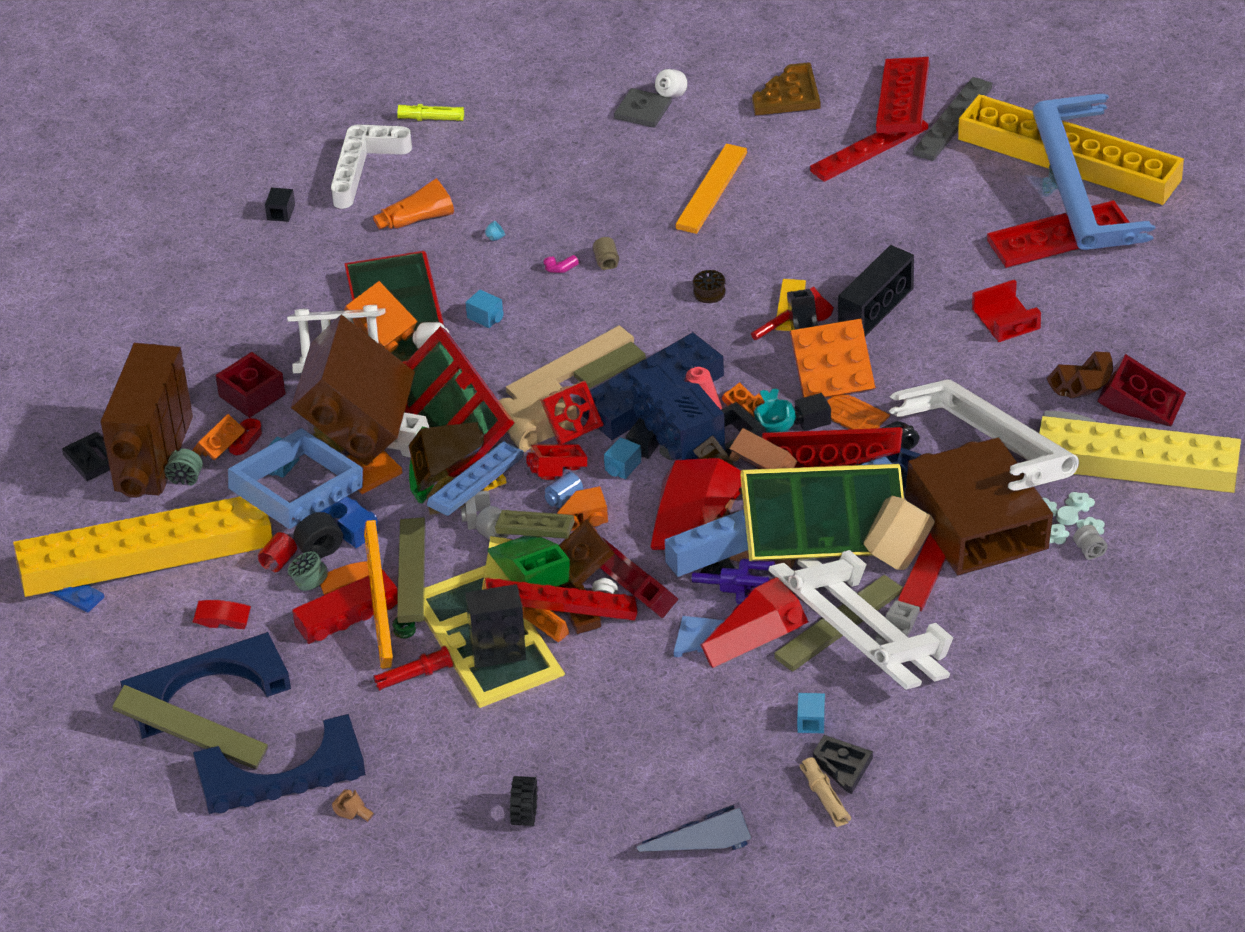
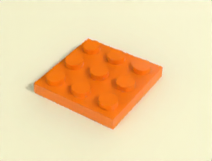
[790,319,875,398]

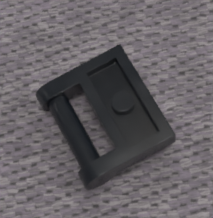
[62,432,110,481]

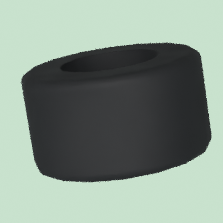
[293,512,343,558]

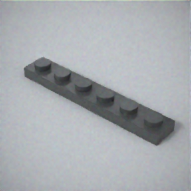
[913,77,992,161]

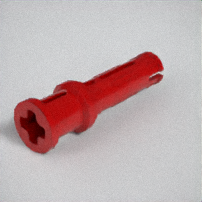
[373,645,453,691]

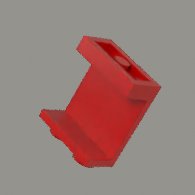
[972,279,1041,343]

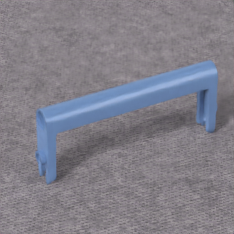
[1032,94,1156,250]

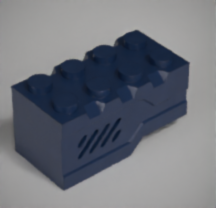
[631,361,725,460]

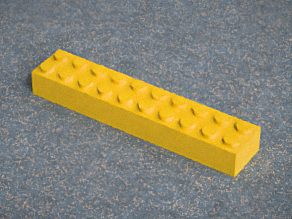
[958,94,1184,205]
[13,496,272,597]

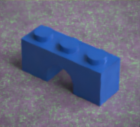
[321,496,378,548]

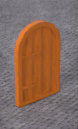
[827,395,890,429]

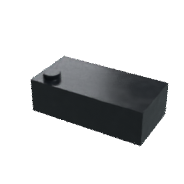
[838,245,914,337]

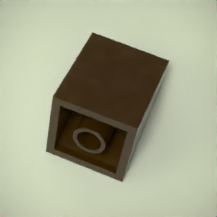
[408,422,484,492]

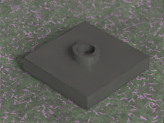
[614,88,672,128]

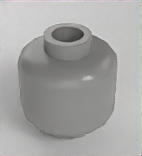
[476,506,509,540]

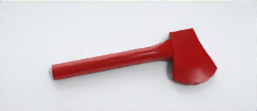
[751,286,834,340]

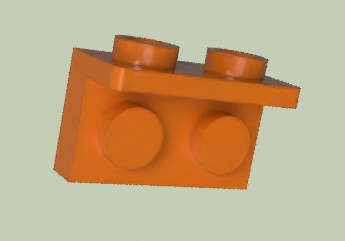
[192,414,245,460]

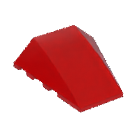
[650,458,742,550]

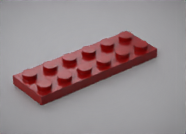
[876,57,929,134]
[987,200,1130,268]

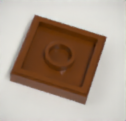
[559,519,615,588]

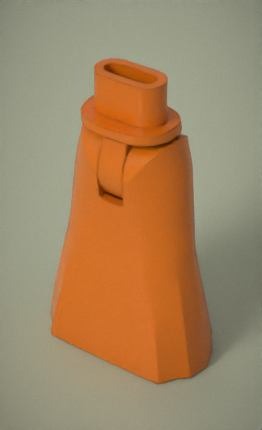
[373,178,454,229]

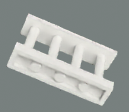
[287,305,386,373]

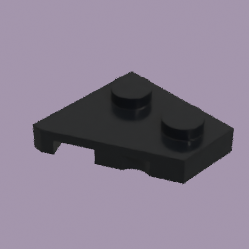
[813,735,873,794]

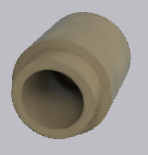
[592,237,619,270]

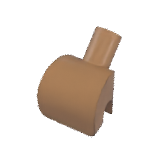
[332,789,374,822]

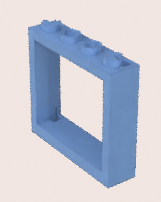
[228,428,363,529]

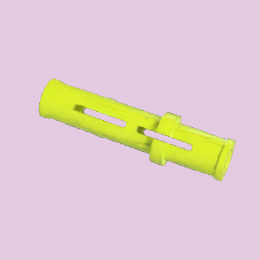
[397,104,464,121]

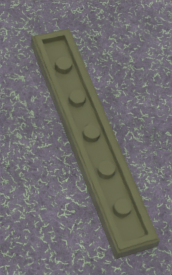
[397,517,426,623]
[774,574,903,672]
[112,685,268,769]

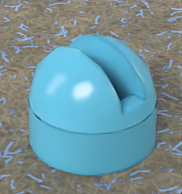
[485,221,505,241]

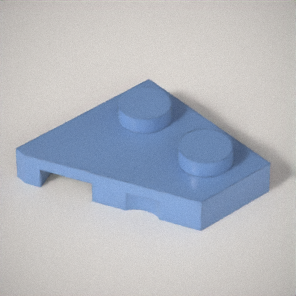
[674,616,725,657]

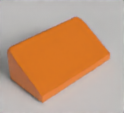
[522,607,569,642]

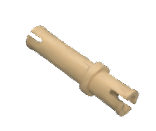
[800,757,851,827]

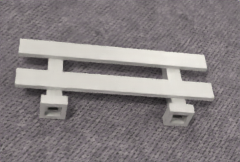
[768,550,953,690]

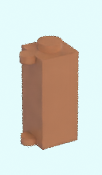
[729,428,797,484]

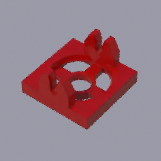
[540,381,604,444]

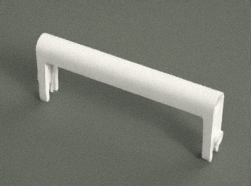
[889,380,1079,491]

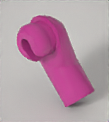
[543,255,579,273]

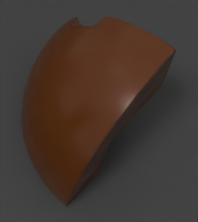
[1046,351,1113,398]

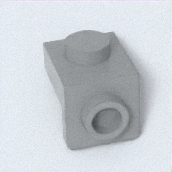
[461,491,490,530]

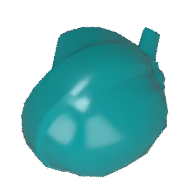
[754,388,796,433]

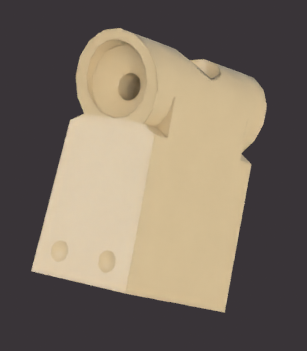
[490,376,578,452]

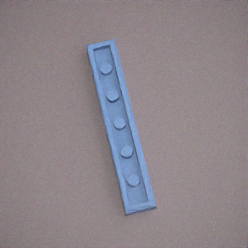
[427,441,524,516]

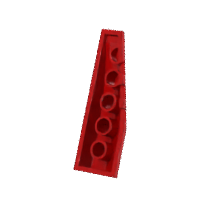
[758,427,903,480]

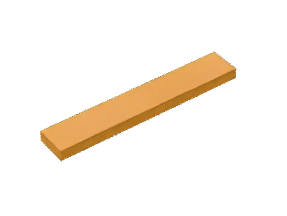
[676,143,747,234]
[364,520,393,669]

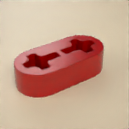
[228,418,262,455]

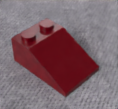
[1097,354,1186,427]

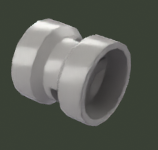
[1073,525,1108,560]

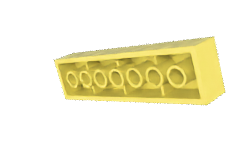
[1039,416,1241,493]

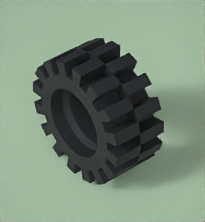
[510,776,538,826]

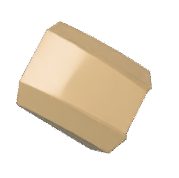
[864,496,935,570]

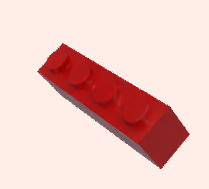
[292,569,398,644]

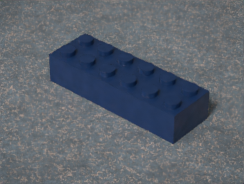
[581,332,724,440]

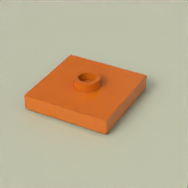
[347,451,403,494]

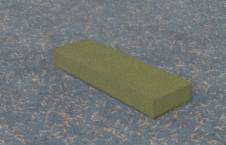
[574,342,646,389]
[495,510,575,539]

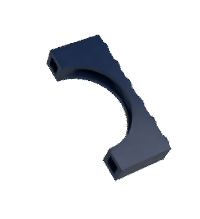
[120,632,291,739]
[193,714,366,814]

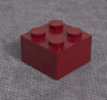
[215,352,286,418]

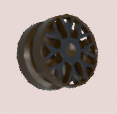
[693,270,726,303]

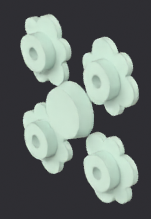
[1043,492,1105,544]

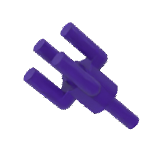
[692,559,775,604]

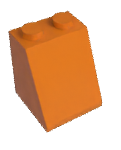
[344,281,417,353]

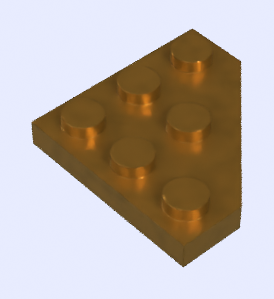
[752,62,821,115]

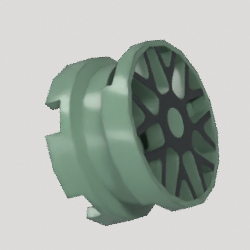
[164,448,203,486]
[288,551,328,591]

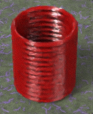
[258,532,297,572]

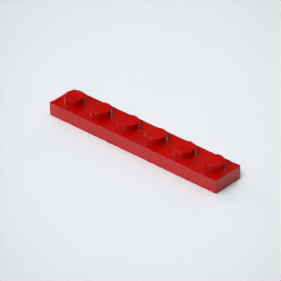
[810,120,928,182]
[483,578,638,620]

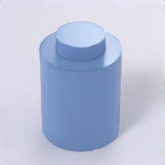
[545,472,584,508]

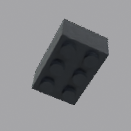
[465,584,526,668]

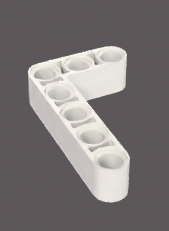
[331,125,412,209]

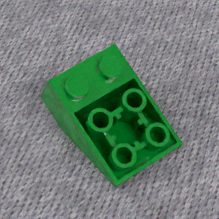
[488,536,570,587]

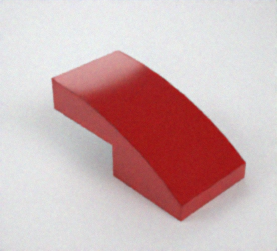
[193,600,251,629]

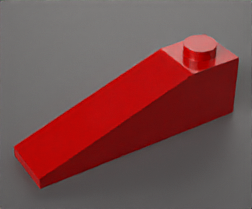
[700,577,809,668]

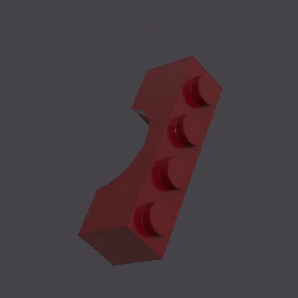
[600,537,679,619]

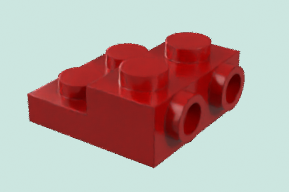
[526,444,588,480]

